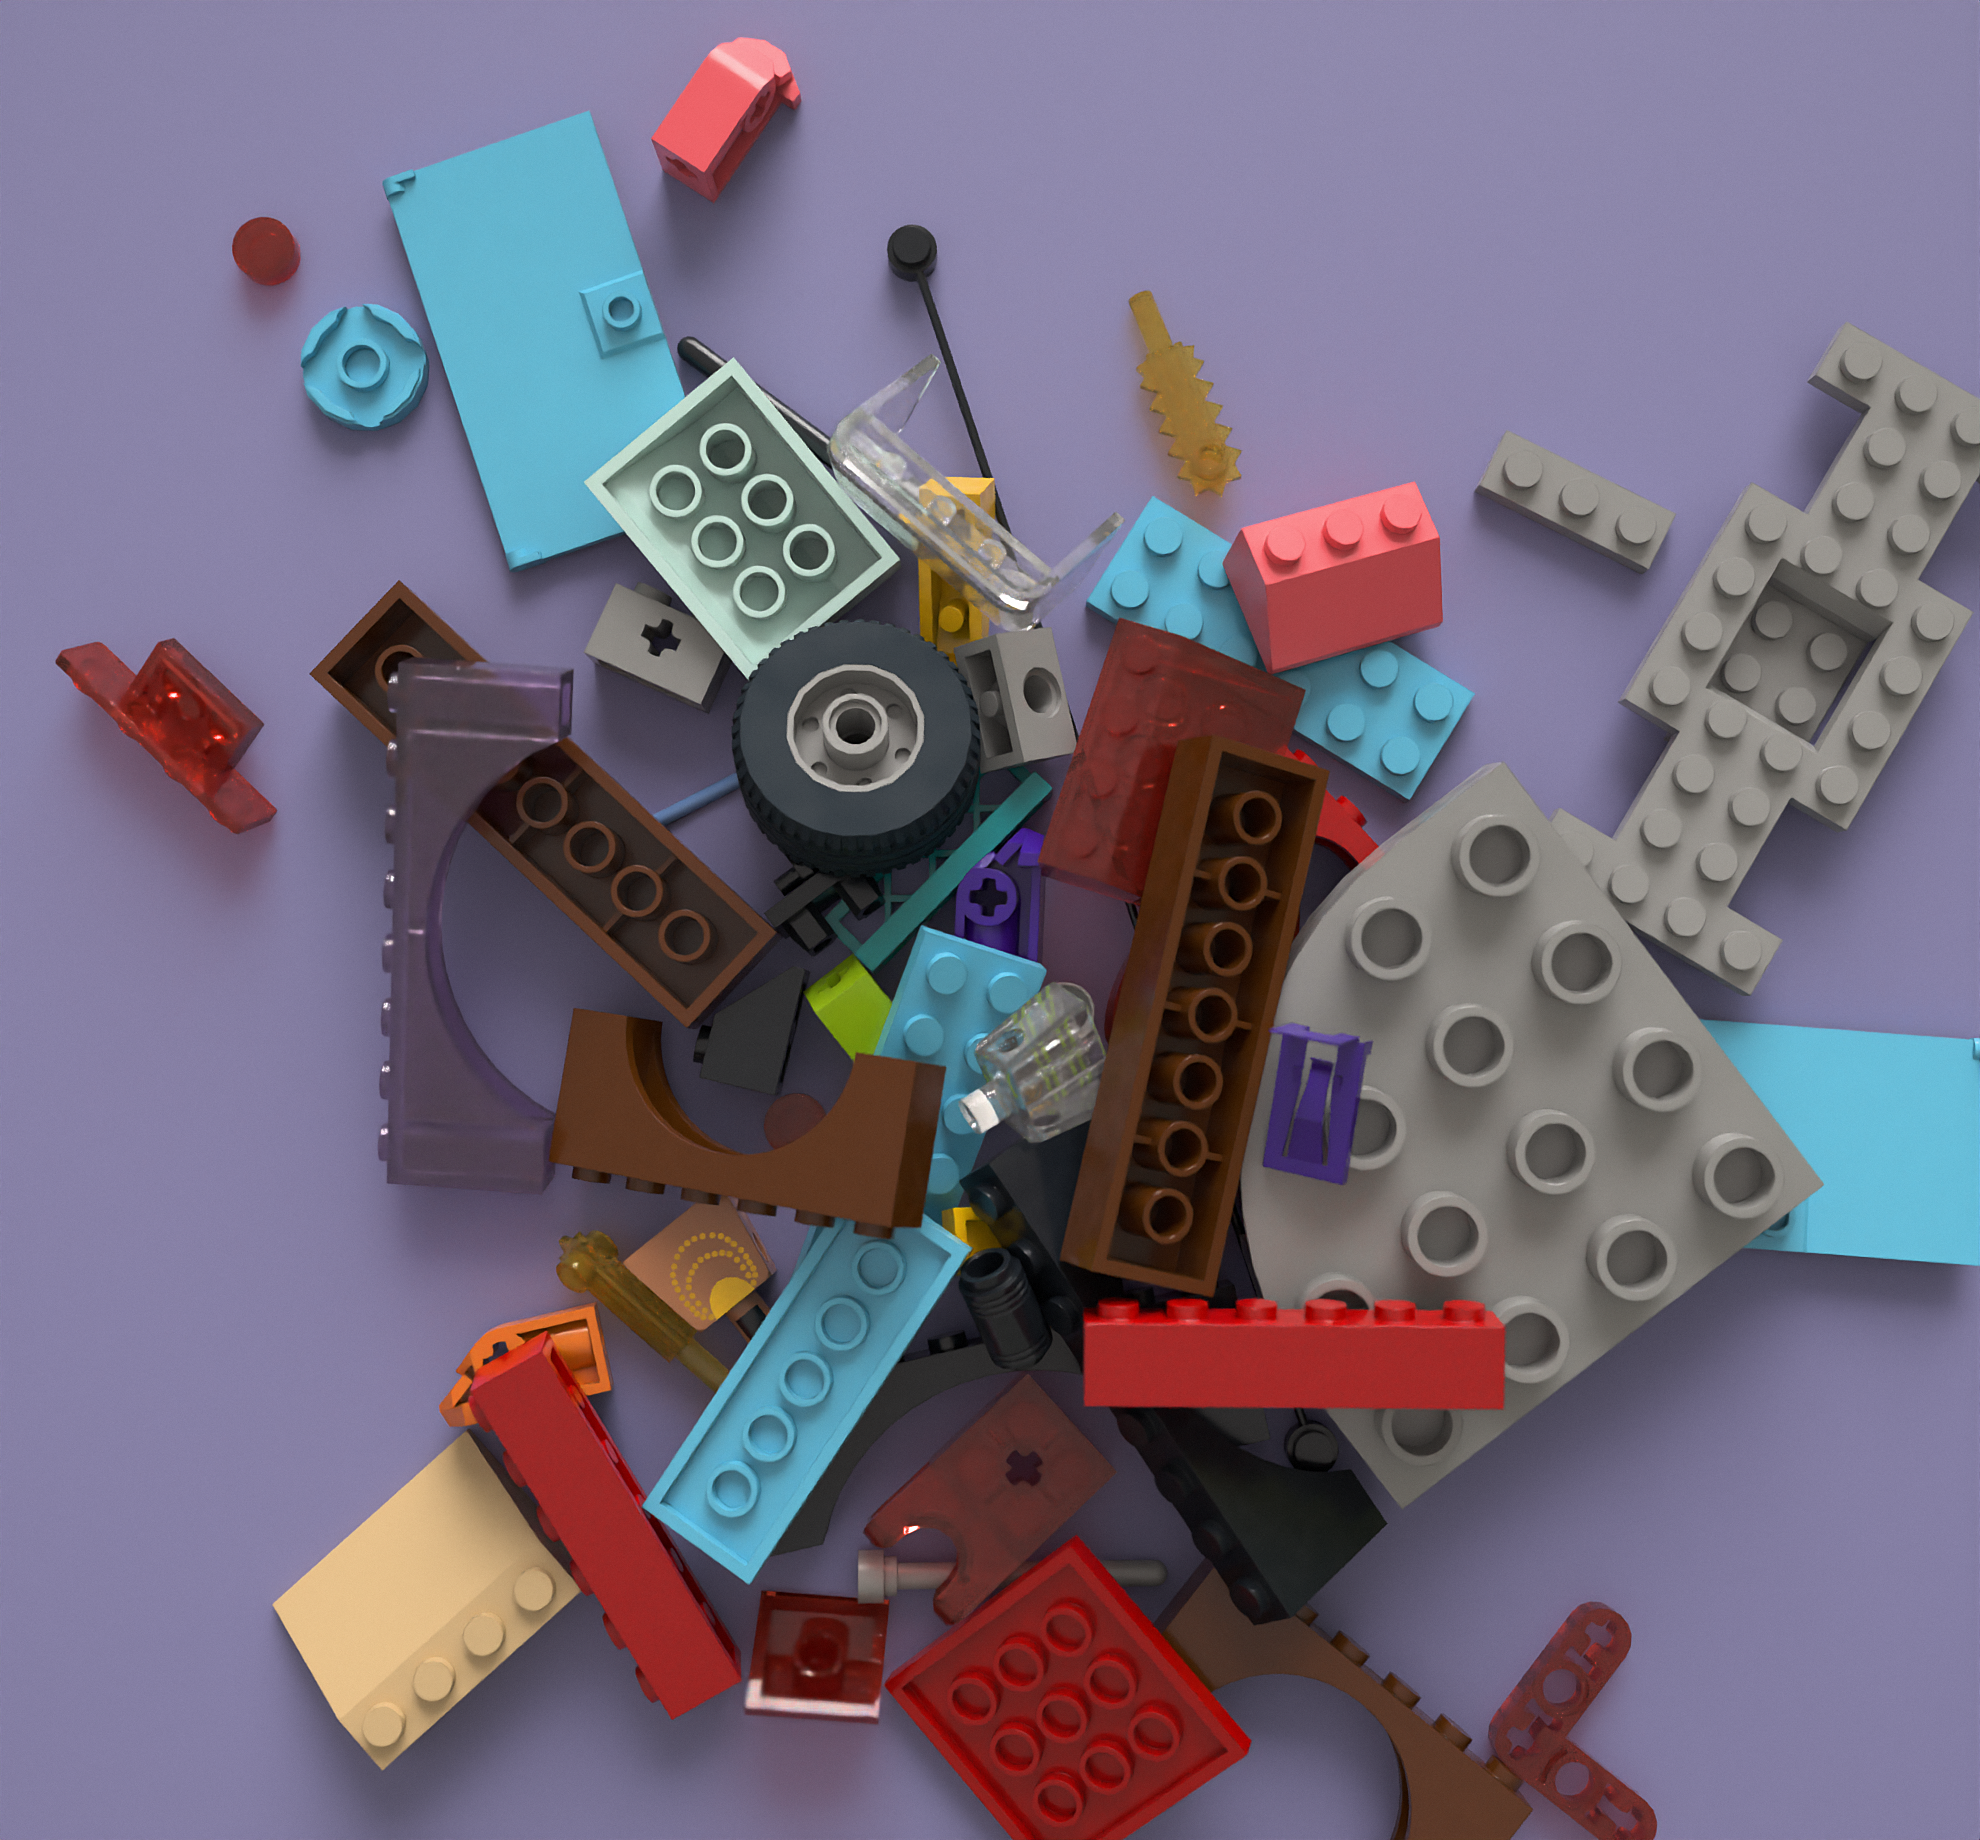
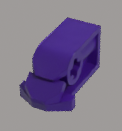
[954,828,1048,996]

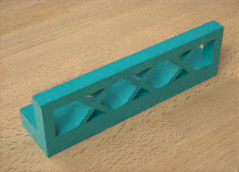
[824,766,1053,975]

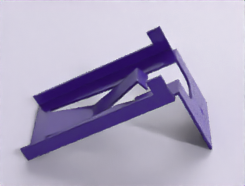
[1262,1023,1373,1185]

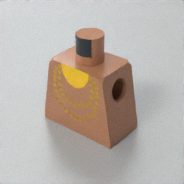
[623,1195,777,1344]

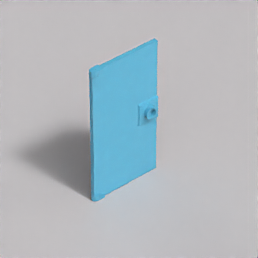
[382,111,686,572]
[1699,1019,1980,1266]

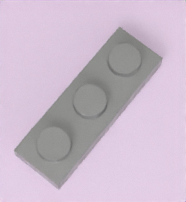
[1474,430,1676,574]

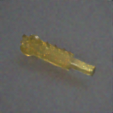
[1128,290,1242,497]
[556,1230,730,1394]

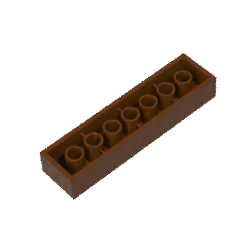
[309,580,783,1030]
[1059,734,1330,1297]

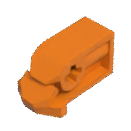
[439,1302,614,1427]

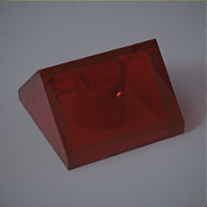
[745,1590,890,1725]

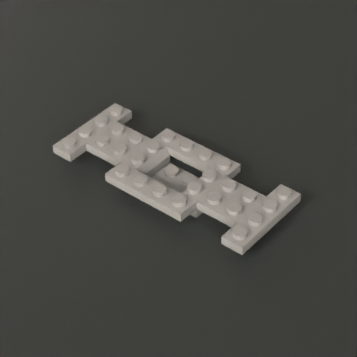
[1549,322,1980,996]

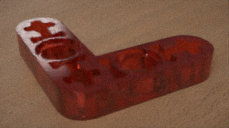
[1488,1601,1657,1840]

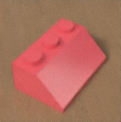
[1222,482,1443,675]

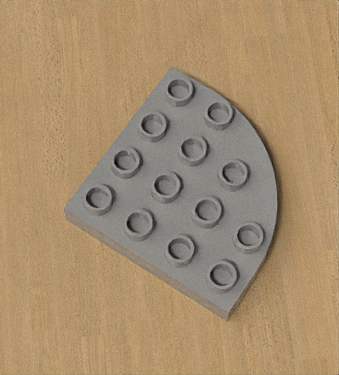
[1239,761,1824,1509]

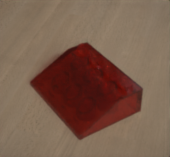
[1037,617,1306,906]

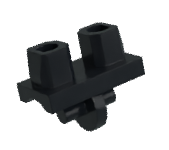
[764,854,886,957]

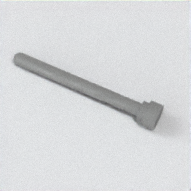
[858,1549,1168,1603]

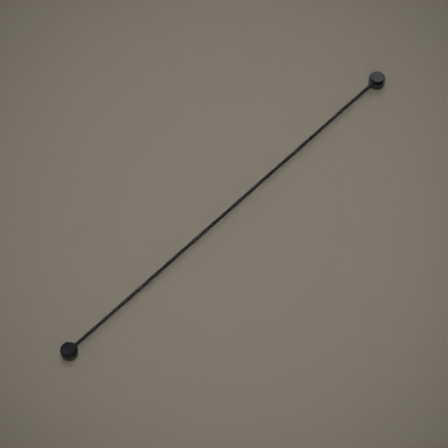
[887,225,1339,1472]

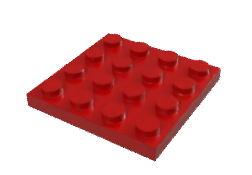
[883,1534,1252,1840]

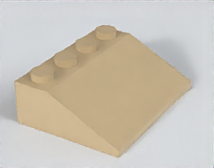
[272,1428,581,1770]

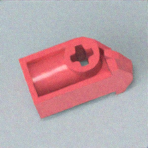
[651,37,802,203]

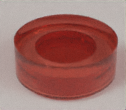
[232,217,301,285]
[764,1093,827,1149]

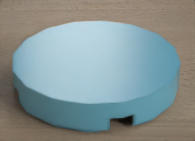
[300,304,429,431]

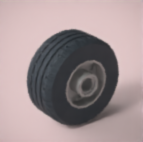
[731,619,981,878]

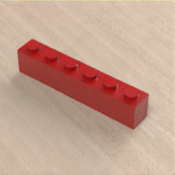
[1083,1298,1505,1410]
[468,1331,742,1720]

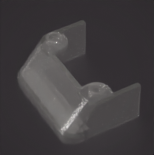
[827,353,1125,632]

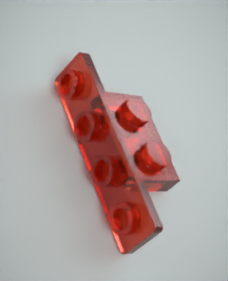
[55,638,277,834]

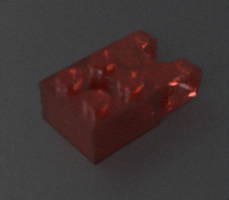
[862,1371,1117,1626]

